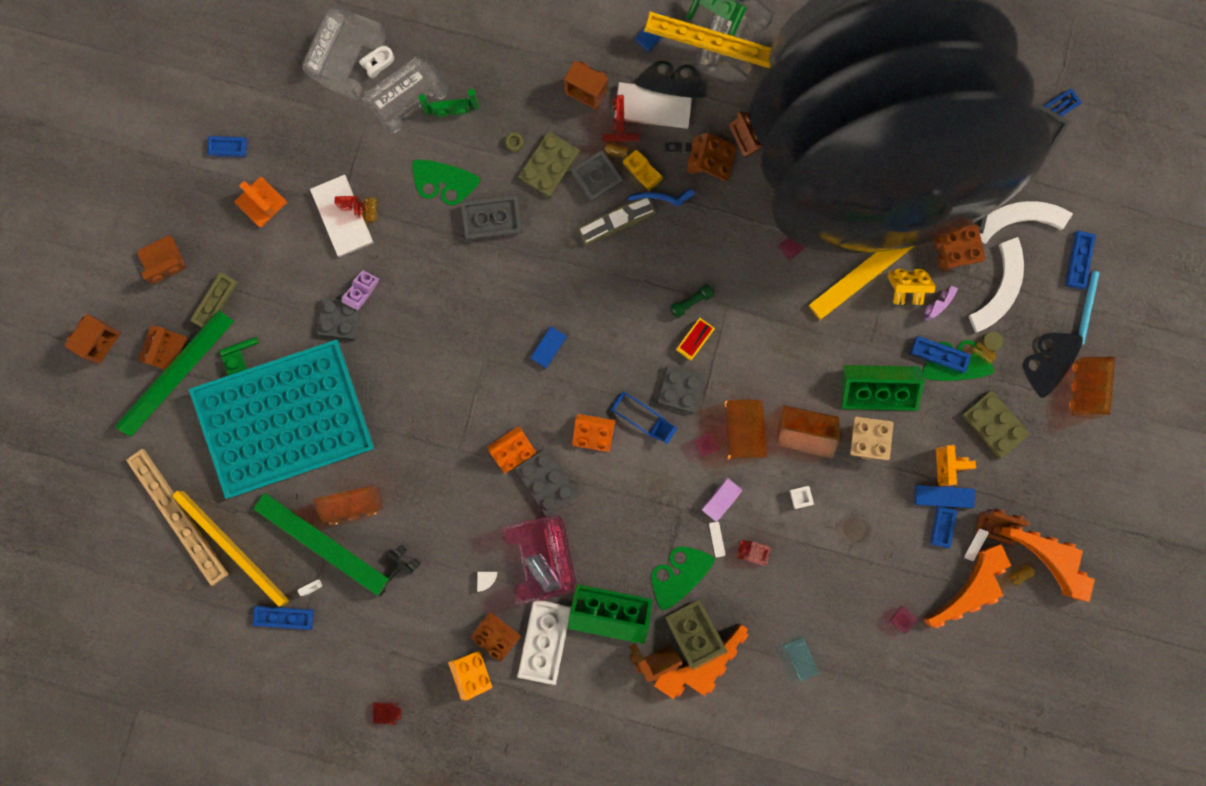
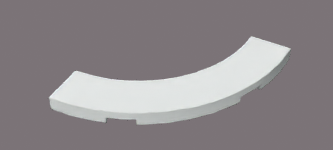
[980,201,1073,245]
[968,237,1024,333]

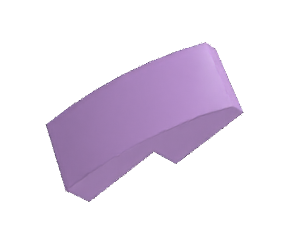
[341,270,379,310]
[924,285,958,321]
[702,477,742,522]

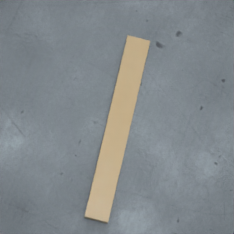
[126,449,229,586]

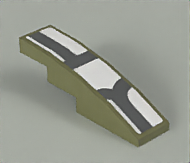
[578,198,657,246]

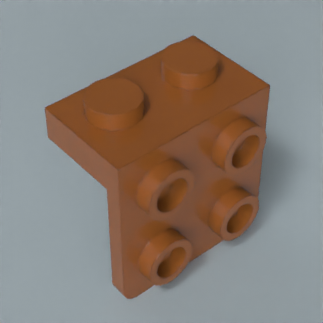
[687,133,736,181]
[933,225,985,273]
[137,235,187,284]
[974,508,1030,546]
[629,643,682,682]

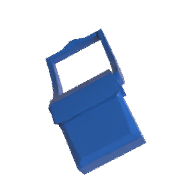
[627,187,695,206]
[610,391,678,444]

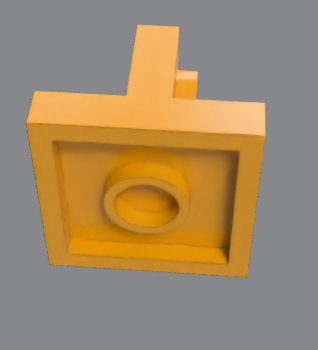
[936,445,976,487]

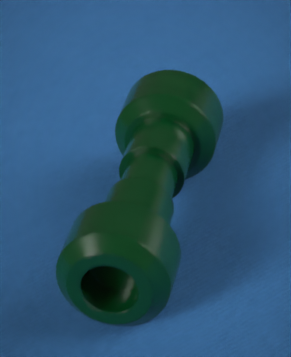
[670,284,714,318]

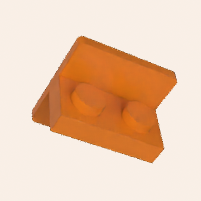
[235,177,287,228]
[572,414,615,452]
[487,426,536,473]

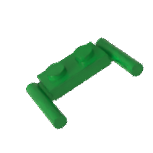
[686,0,747,36]
[418,89,479,117]
[220,337,259,376]

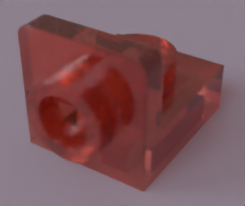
[335,196,364,219]
[738,540,772,566]
[373,702,402,725]

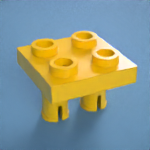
[888,269,936,305]

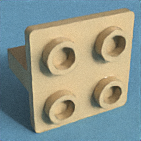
[850,417,894,460]

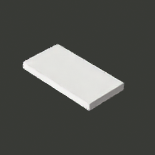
[615,82,692,129]
[310,175,374,258]
[517,599,572,685]

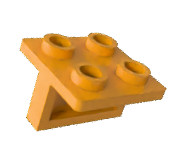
[448,651,492,701]

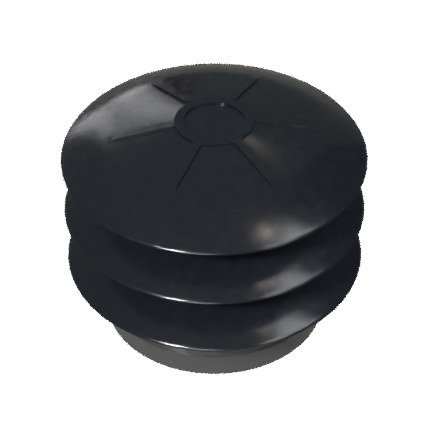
[750,0,1051,253]

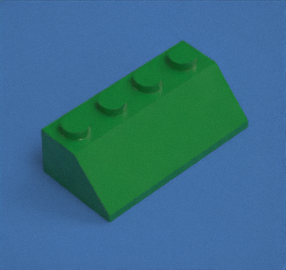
[841,365,925,411]
[567,584,653,644]

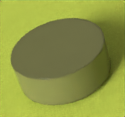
[505,132,524,152]
[982,332,1003,352]

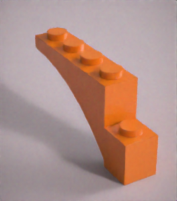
[1000,525,1095,602]
[923,544,1011,628]
[653,623,748,699]

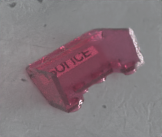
[501,515,577,605]

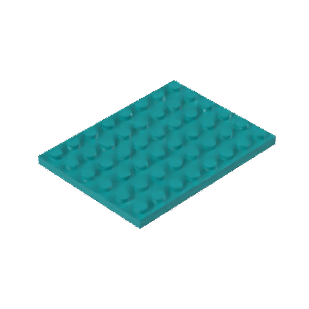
[189,339,375,499]

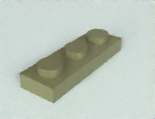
[190,272,239,328]

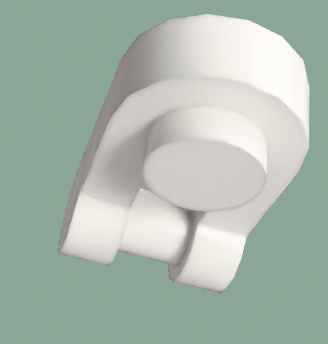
[359,46,394,78]

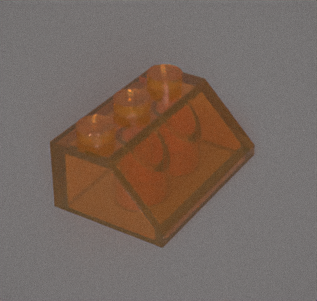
[1070,357,1115,419]
[725,399,767,460]
[776,405,840,458]
[313,486,383,526]

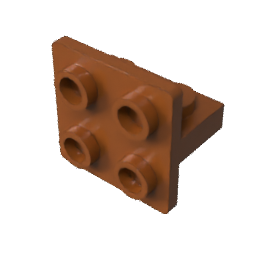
[728,112,763,157]
[138,325,187,370]
[471,612,521,662]

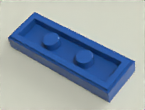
[1065,230,1096,290]
[909,336,971,373]
[915,485,975,508]
[252,606,314,630]

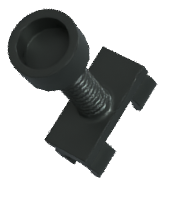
[379,545,421,597]

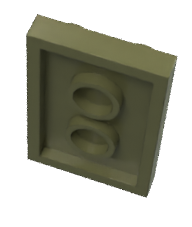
[519,131,580,198]
[962,390,1030,459]
[665,599,727,671]

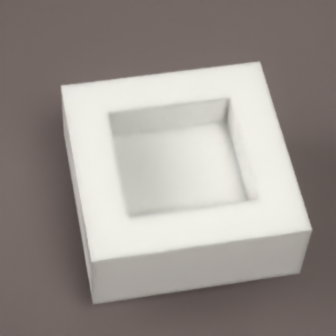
[789,486,814,509]

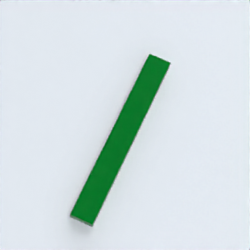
[115,310,234,437]
[253,493,390,596]

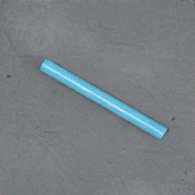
[1078,271,1100,345]

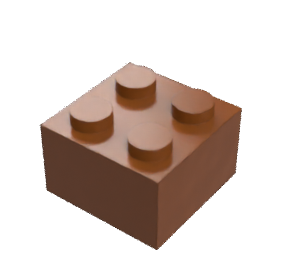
[564,60,608,110]
[64,314,122,364]

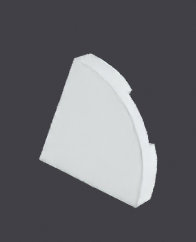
[477,572,498,592]
[297,579,322,596]

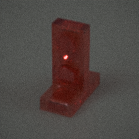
[602,95,640,142]

